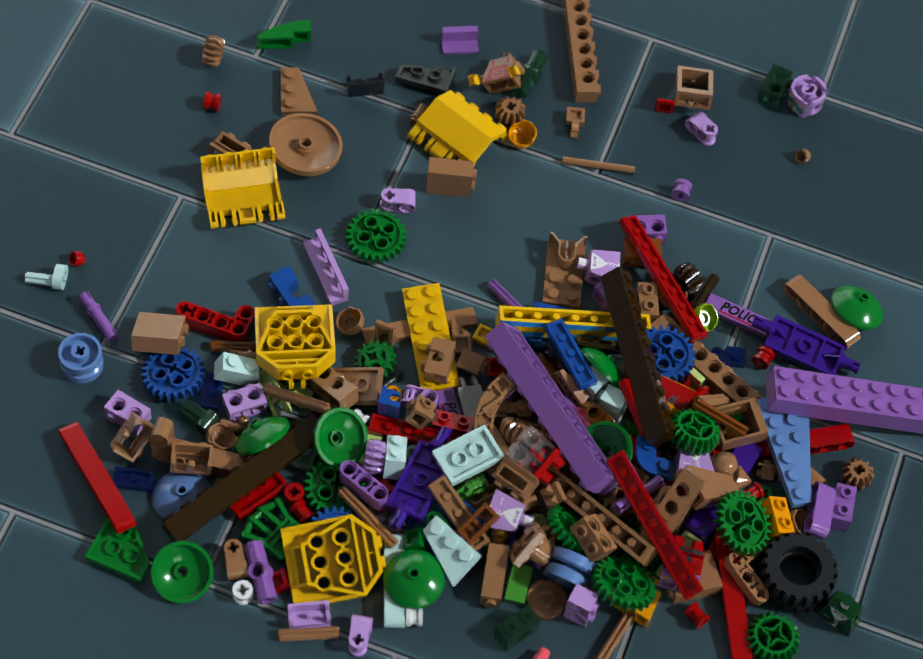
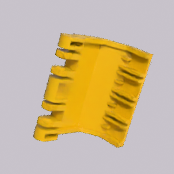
[407,90,508,166]
[200,147,286,229]

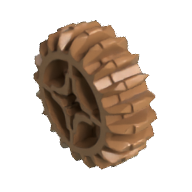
[499,417,551,449]

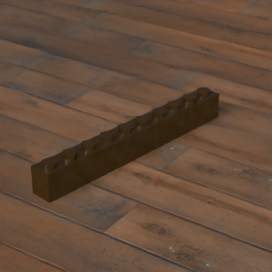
[600,266,676,447]
[161,410,323,542]

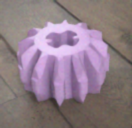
[363,440,387,474]

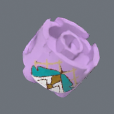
[787,74,827,118]

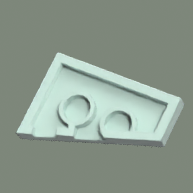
[423,515,482,587]

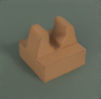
[540,481,567,509]

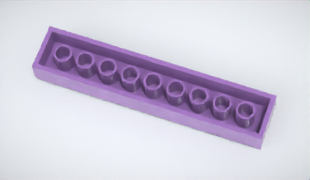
[485,322,619,496]
[766,366,923,434]

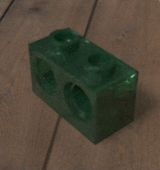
[757,64,794,108]

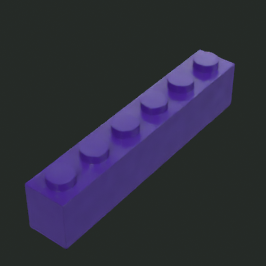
[683,443,764,546]

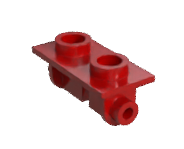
[432,409,474,435]

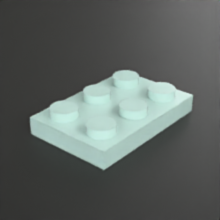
[432,424,504,487]

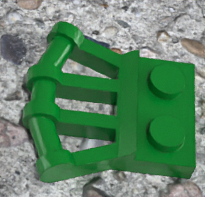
[238,496,300,562]

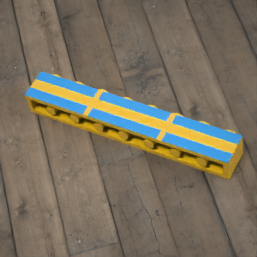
[495,305,652,342]

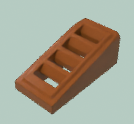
[456,502,501,546]

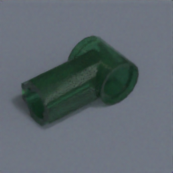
[178,399,220,435]

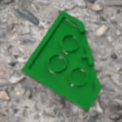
[85,518,150,583]

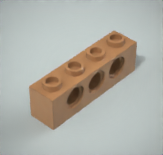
[299,366,359,409]
[639,467,707,545]

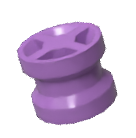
[671,179,692,201]

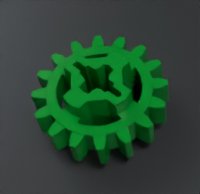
[354,339,396,377]

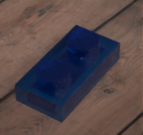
[199,371,224,412]
[113,466,156,492]

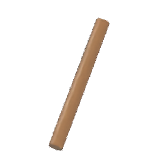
[562,156,635,174]

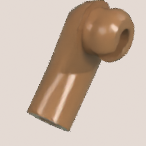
[220,415,249,433]

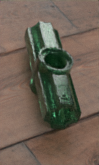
[512,49,548,99]

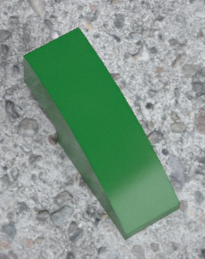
[257,20,311,50]

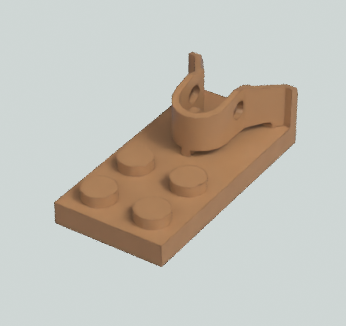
[542,232,587,310]

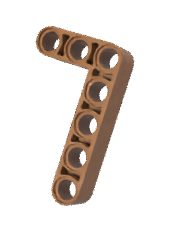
[150,417,248,477]

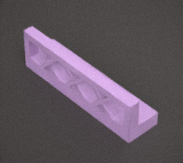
[303,228,349,306]

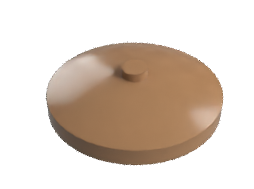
[268,113,343,176]

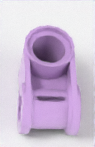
[685,111,718,146]
[380,188,416,213]
[399,384,438,412]
[349,614,373,657]

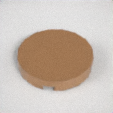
[526,580,567,620]

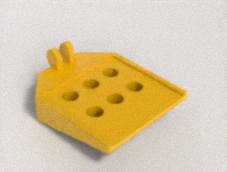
[255,304,336,389]
[280,514,386,604]

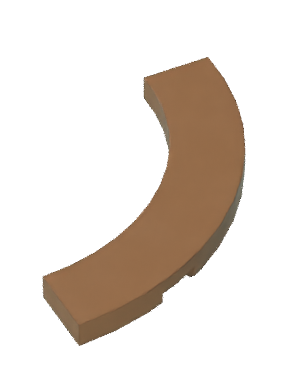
[473,372,516,475]

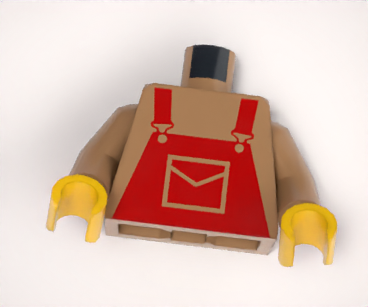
[468,52,525,94]

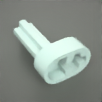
[25,264,68,290]

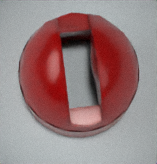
[69,251,86,266]

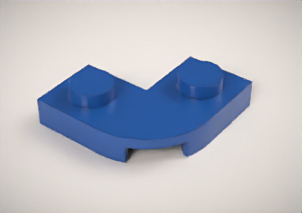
[635,435,675,482]

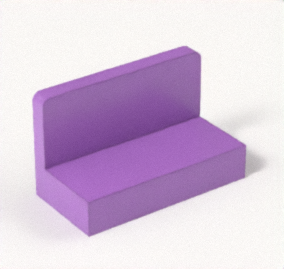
[441,26,479,55]

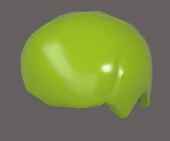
[694,303,719,332]

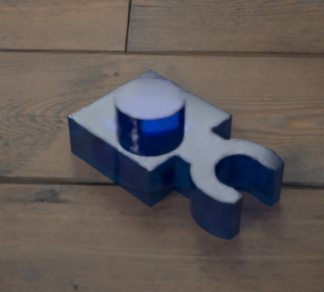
[712,346,745,368]

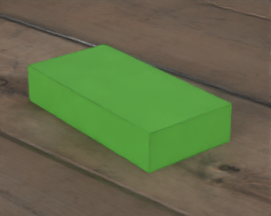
[504,564,533,607]

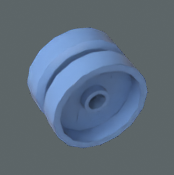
[58,333,104,383]
[543,546,595,589]

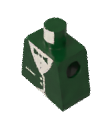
[817,590,862,637]

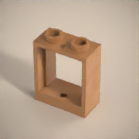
[674,66,713,110]
[711,397,769,451]

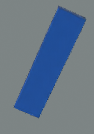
[544,318,598,391]

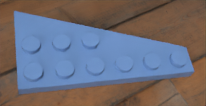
[757,398,812,508]

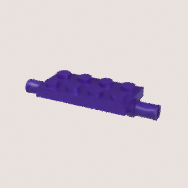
[751,314,861,375]
[385,426,452,531]

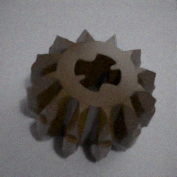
[672,262,704,295]

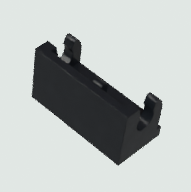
[346,72,385,97]

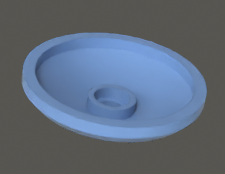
[152,472,211,520]

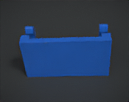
[377,386,401,419]

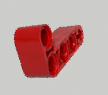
[176,301,255,341]

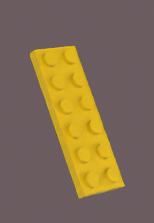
[402,283,460,391]

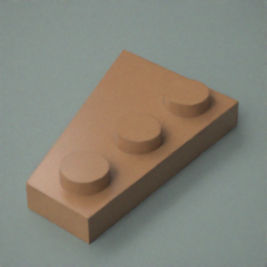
[281,67,318,116]

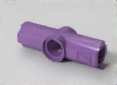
[244,540,277,604]

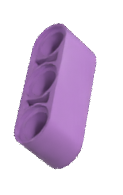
[339,460,389,510]
[803,481,836,540]

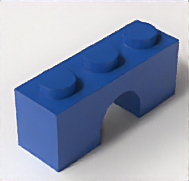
[268,266,315,306]

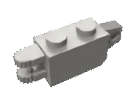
[456,375,485,431]

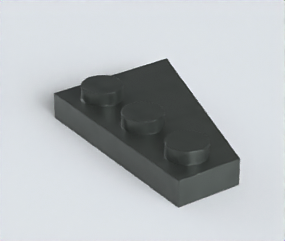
[395,65,457,95]

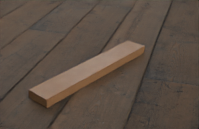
[361,306,478,346]

